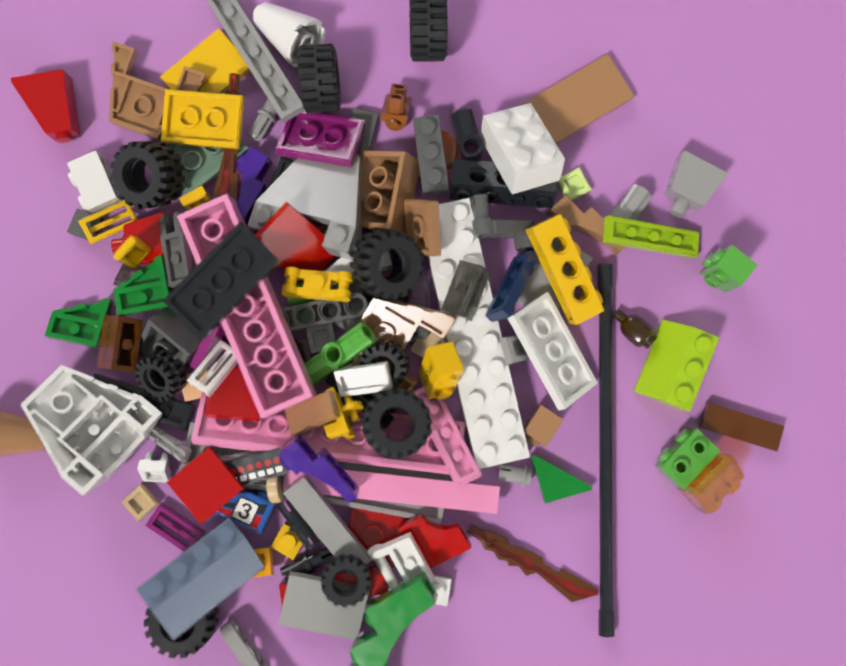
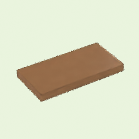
[520,54,635,144]

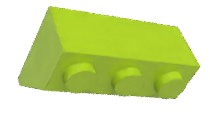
[633,320,719,412]

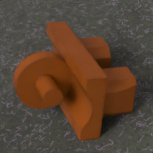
[381,83,412,131]

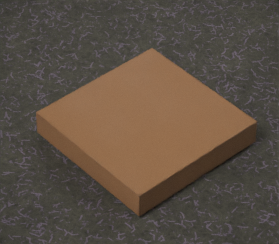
[404,198,441,257]

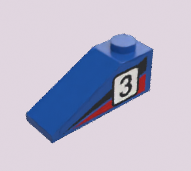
[216,490,277,534]

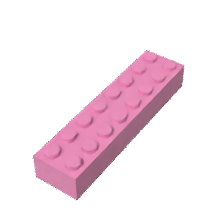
[177,194,317,418]

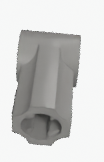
[609,184,652,220]

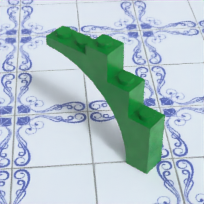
[350,572,438,666]

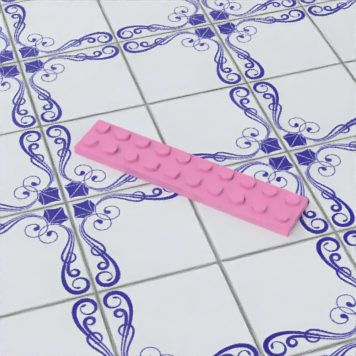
[191,391,465,475]

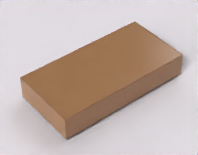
[285,390,340,436]

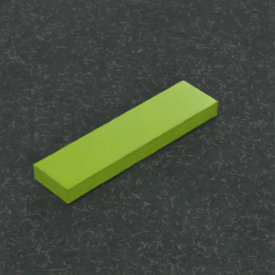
[603,215,699,258]

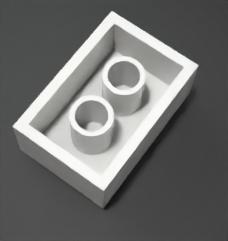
[480,103,565,194]

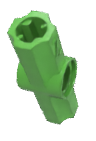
[305,322,376,385]

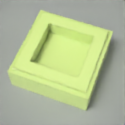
[557,167,592,201]

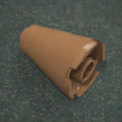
[0,410,46,457]

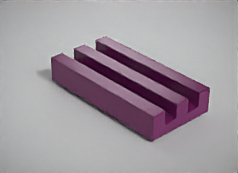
[145,502,206,552]

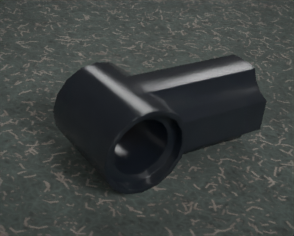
[450,108,483,160]

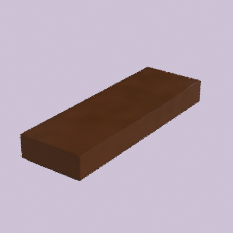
[699,402,785,451]

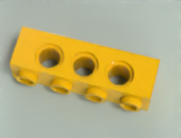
[525,214,604,325]

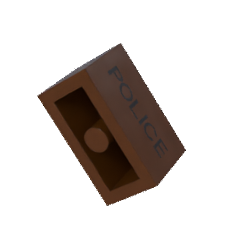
[96,315,143,372]

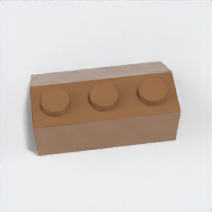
[360,151,419,233]

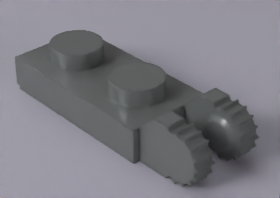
[159,210,194,288]

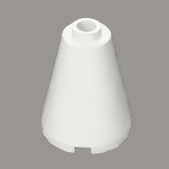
[253,2,325,67]

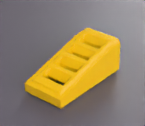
[113,236,151,268]

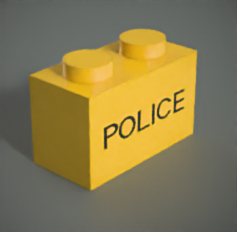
[418,342,464,400]

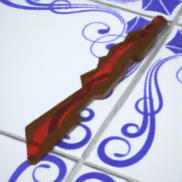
[213,73,241,203]
[466,523,599,602]

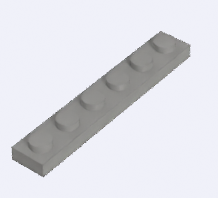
[206,0,305,123]

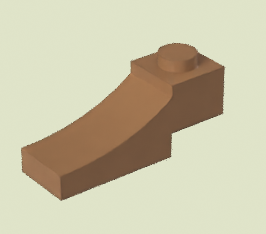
[547,195,625,256]

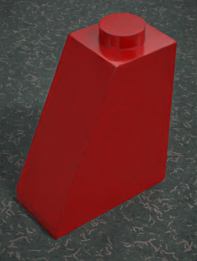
[11,69,81,143]

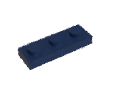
[485,250,538,322]

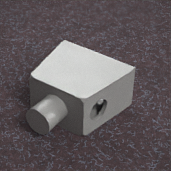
[665,150,728,218]

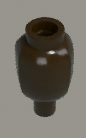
[613,309,658,349]

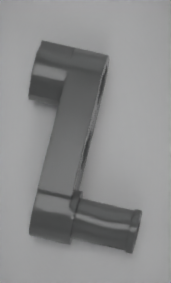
[471,194,535,251]

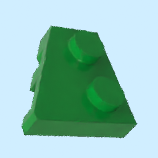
[113,255,171,316]
[45,298,113,349]

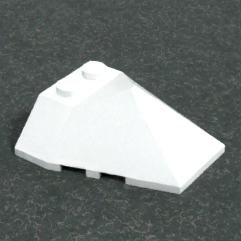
[21,365,162,496]

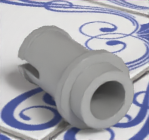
[498,464,532,487]

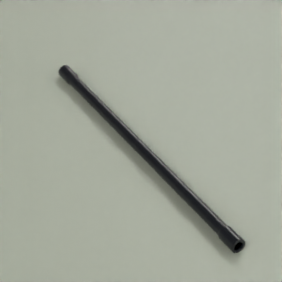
[597,264,615,637]

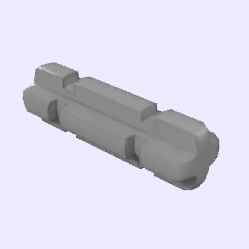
[149,426,192,462]

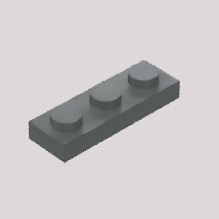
[413,114,449,196]

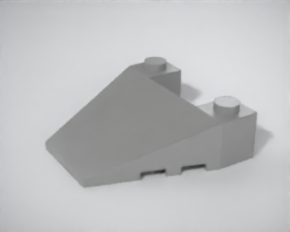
[247,154,362,261]

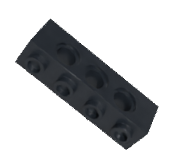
[449,158,557,208]

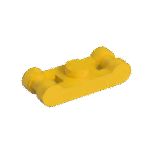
[281,267,353,302]

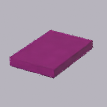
[276,111,366,167]

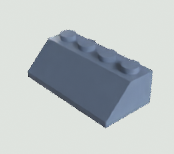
[136,518,265,640]

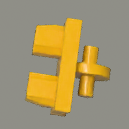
[323,387,364,440]

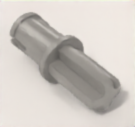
[248,100,277,142]

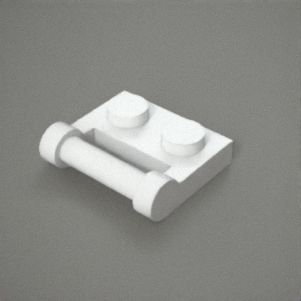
[367,532,434,591]

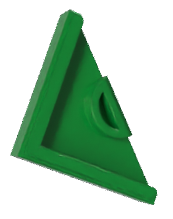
[530,455,592,504]

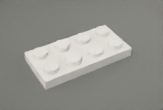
[508,292,598,411]

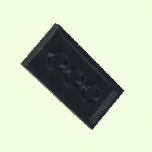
[163,222,281,340]

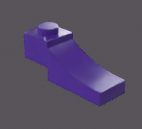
[237,146,272,226]
[278,434,359,503]

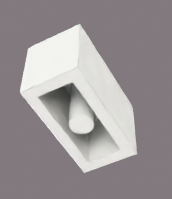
[67,150,123,214]

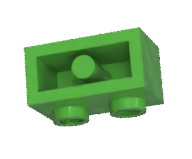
[700,245,758,292]
[655,428,721,490]

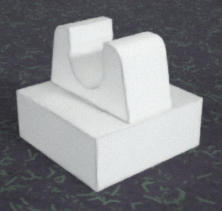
[137,452,172,483]

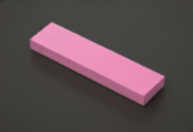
[412,387,482,488]

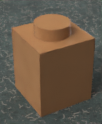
[523,405,563,447]

